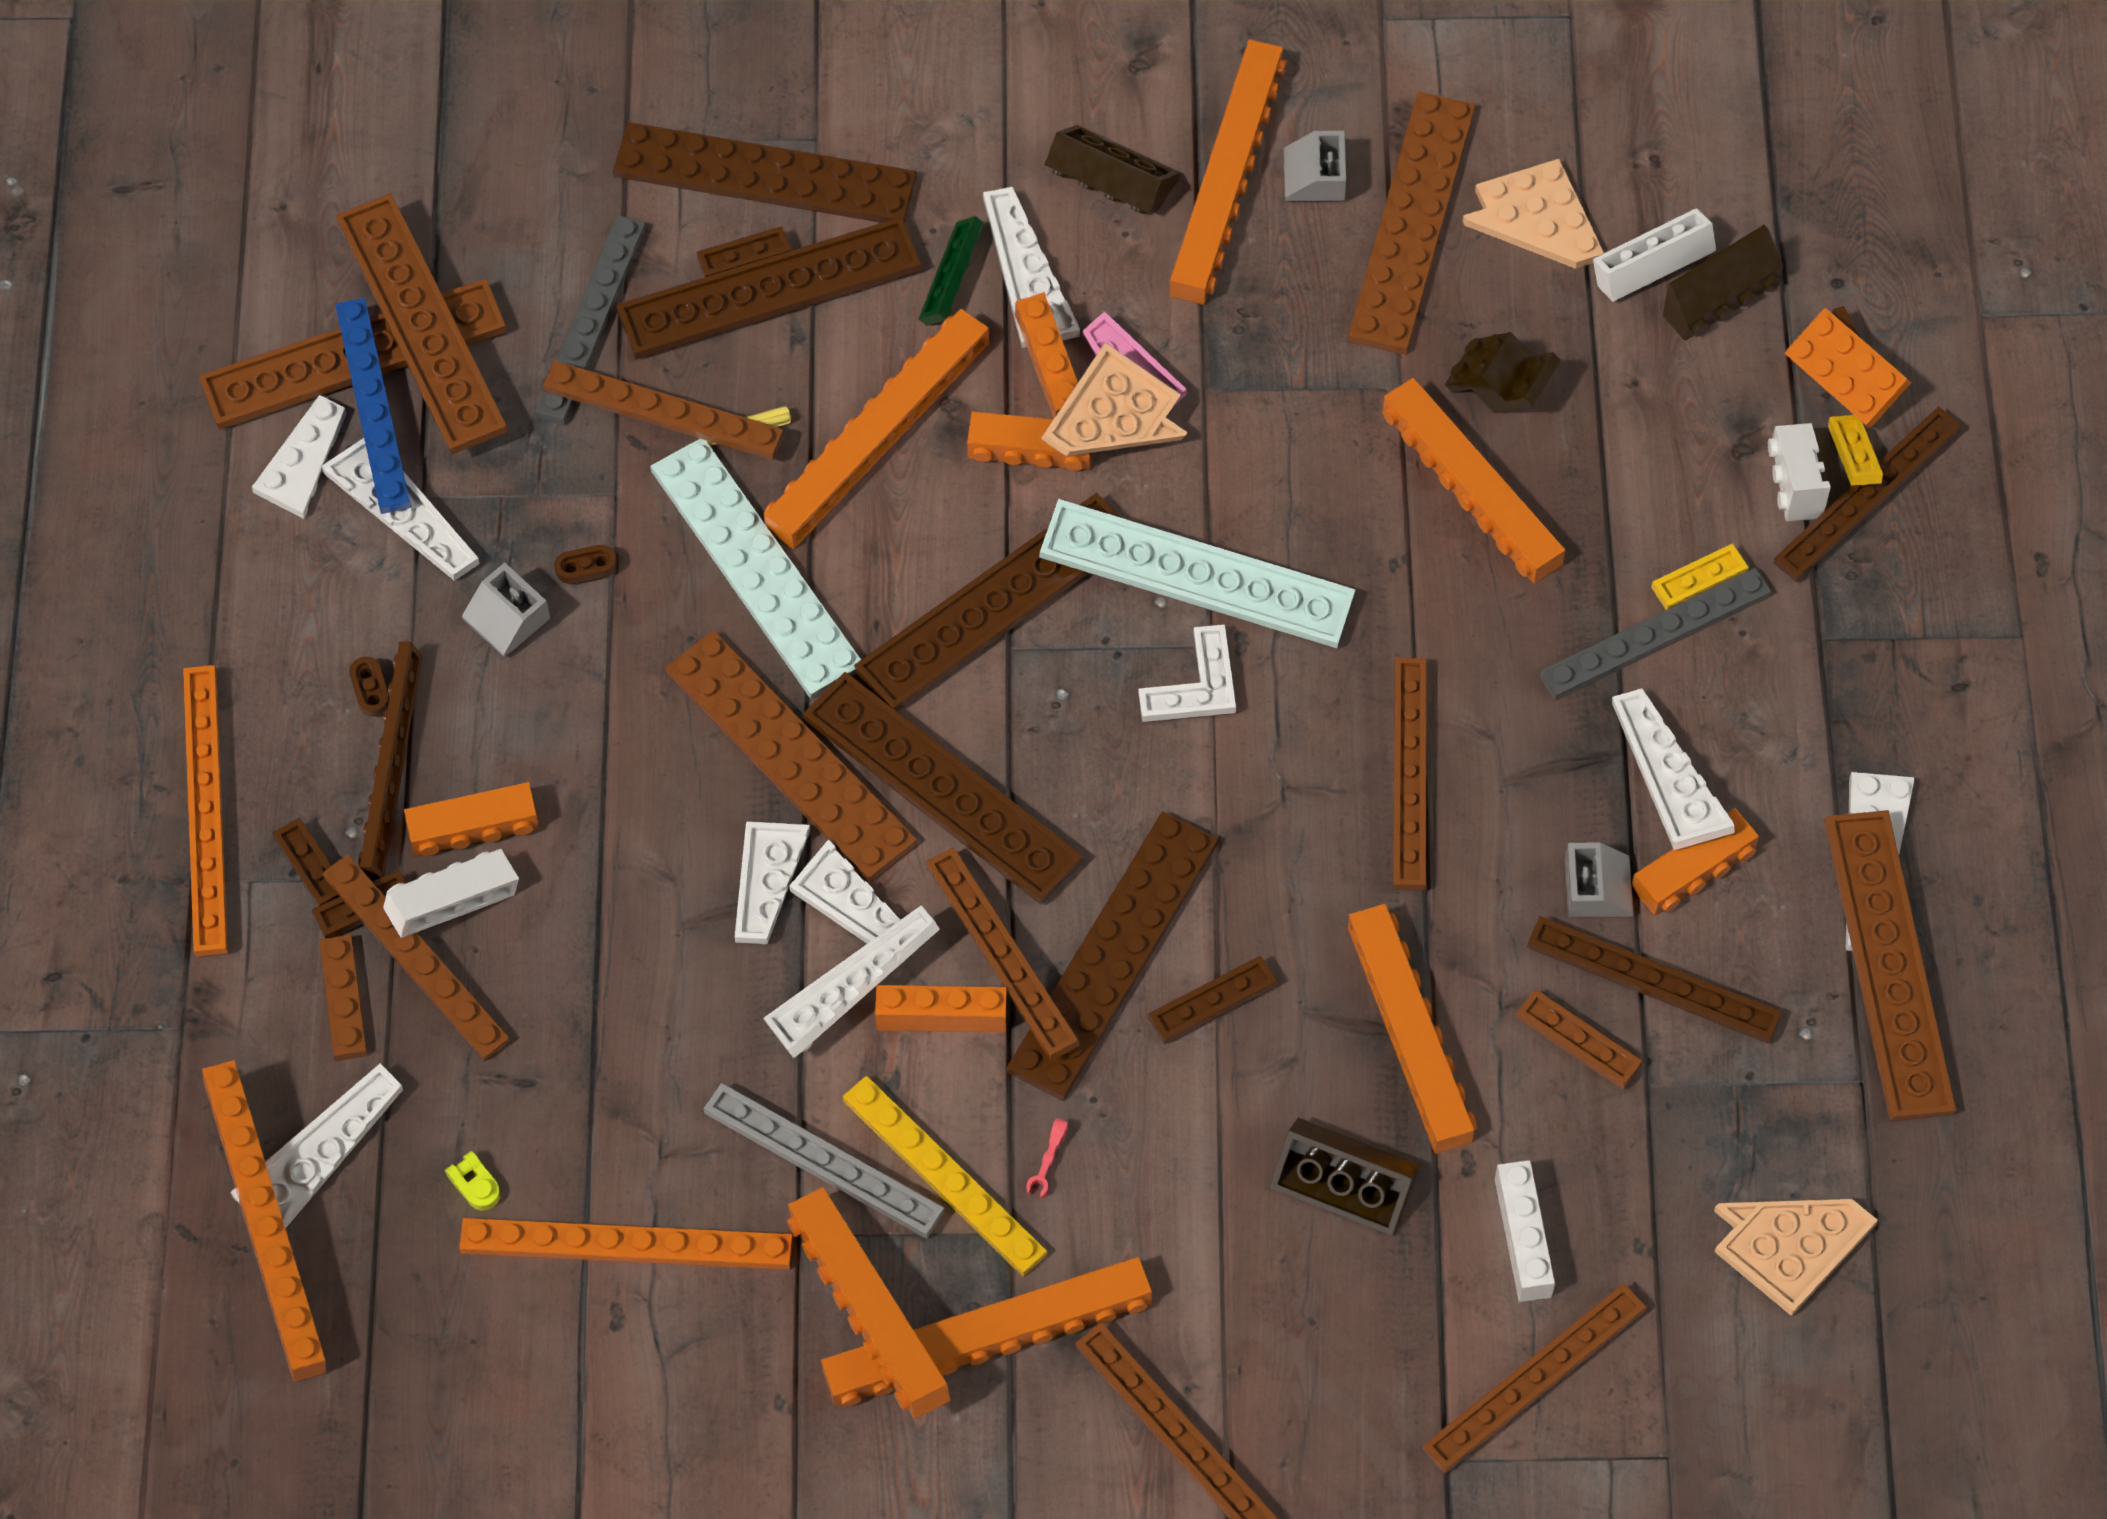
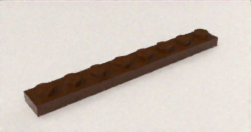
[1773,406,1962,582]
[358,641,423,881]
[1527,916,1782,1044]

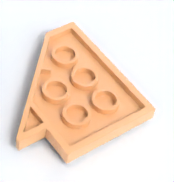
[1463,159,1604,269]
[1041,343,1187,456]
[1714,1199,1878,1316]

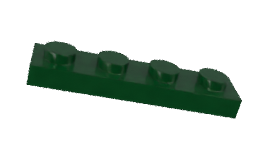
[918,216,984,326]

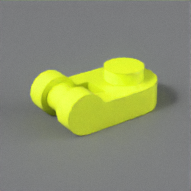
[444,1151,500,1211]

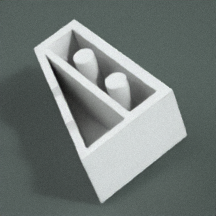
[1768,423,1831,521]

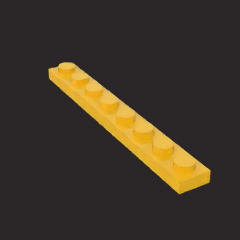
[842,1076,1047,1277]

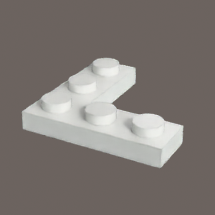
[1138,624,1236,722]

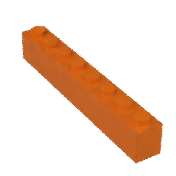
[1382,378,1566,584]
[1348,904,1477,1154]
[787,1187,950,1420]

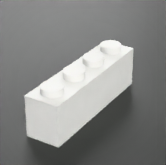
[1593,208,1716,302]
[383,849,519,938]
[1495,1160,1555,1302]

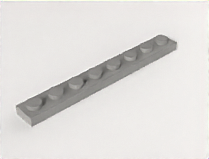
[704,1083,944,1239]

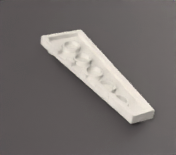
[983,187,1080,348]
[321,438,480,581]
[1612,688,1734,850]
[1846,772,1914,951]
[763,906,940,1058]
[231,1064,403,1229]

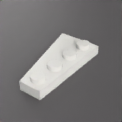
[252,395,346,519]
[735,821,810,944]
[789,839,900,944]

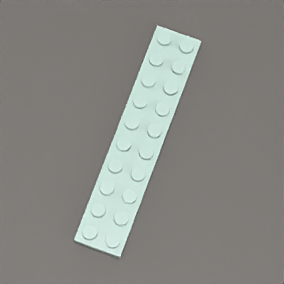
[651,439,861,700]
[1039,499,1355,648]

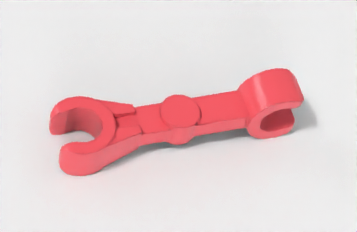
[1026,1118,1068,1199]

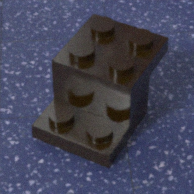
[1445,332,1561,413]

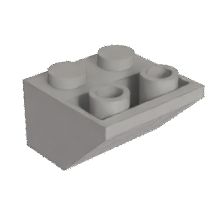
[1284,131,1346,201]
[462,562,550,658]
[1565,842,1633,917]

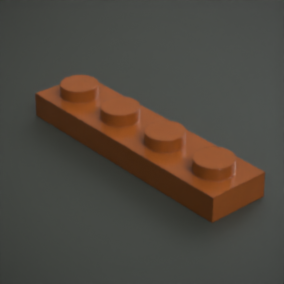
[319,935,368,1061]
[1516,989,1642,1090]

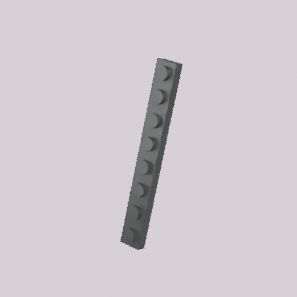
[535,215,646,426]
[1539,568,1771,701]

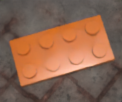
[1784,308,1912,428]

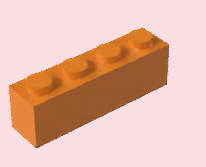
[1015,292,1078,419]
[967,411,1092,471]
[404,782,539,856]
[1631,808,1759,916]
[875,985,1007,1033]

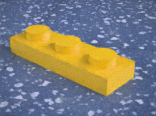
[1828,415,1883,486]
[1651,543,1749,610]

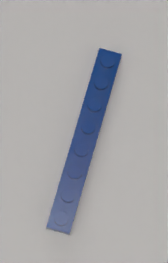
[335,297,411,514]

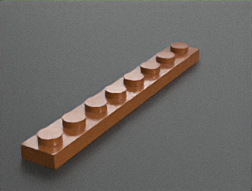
[543,360,784,460]
[1393,657,1426,891]
[926,847,1079,1061]
[322,854,510,1062]
[1422,1283,1646,1474]
[1076,1323,1278,1519]

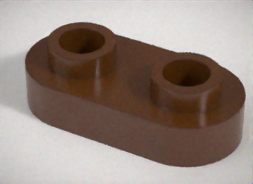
[554,545,617,584]
[349,657,389,717]

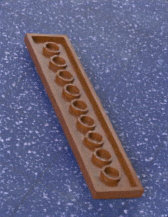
[1348,91,1475,355]
[336,193,508,455]
[198,278,507,430]
[665,630,917,883]
[1824,810,1956,1121]

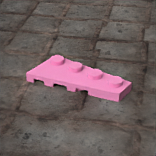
[1082,312,1187,405]

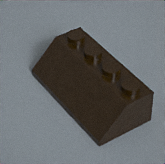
[1044,125,1181,214]
[1662,224,1783,341]
[1270,1118,1420,1236]

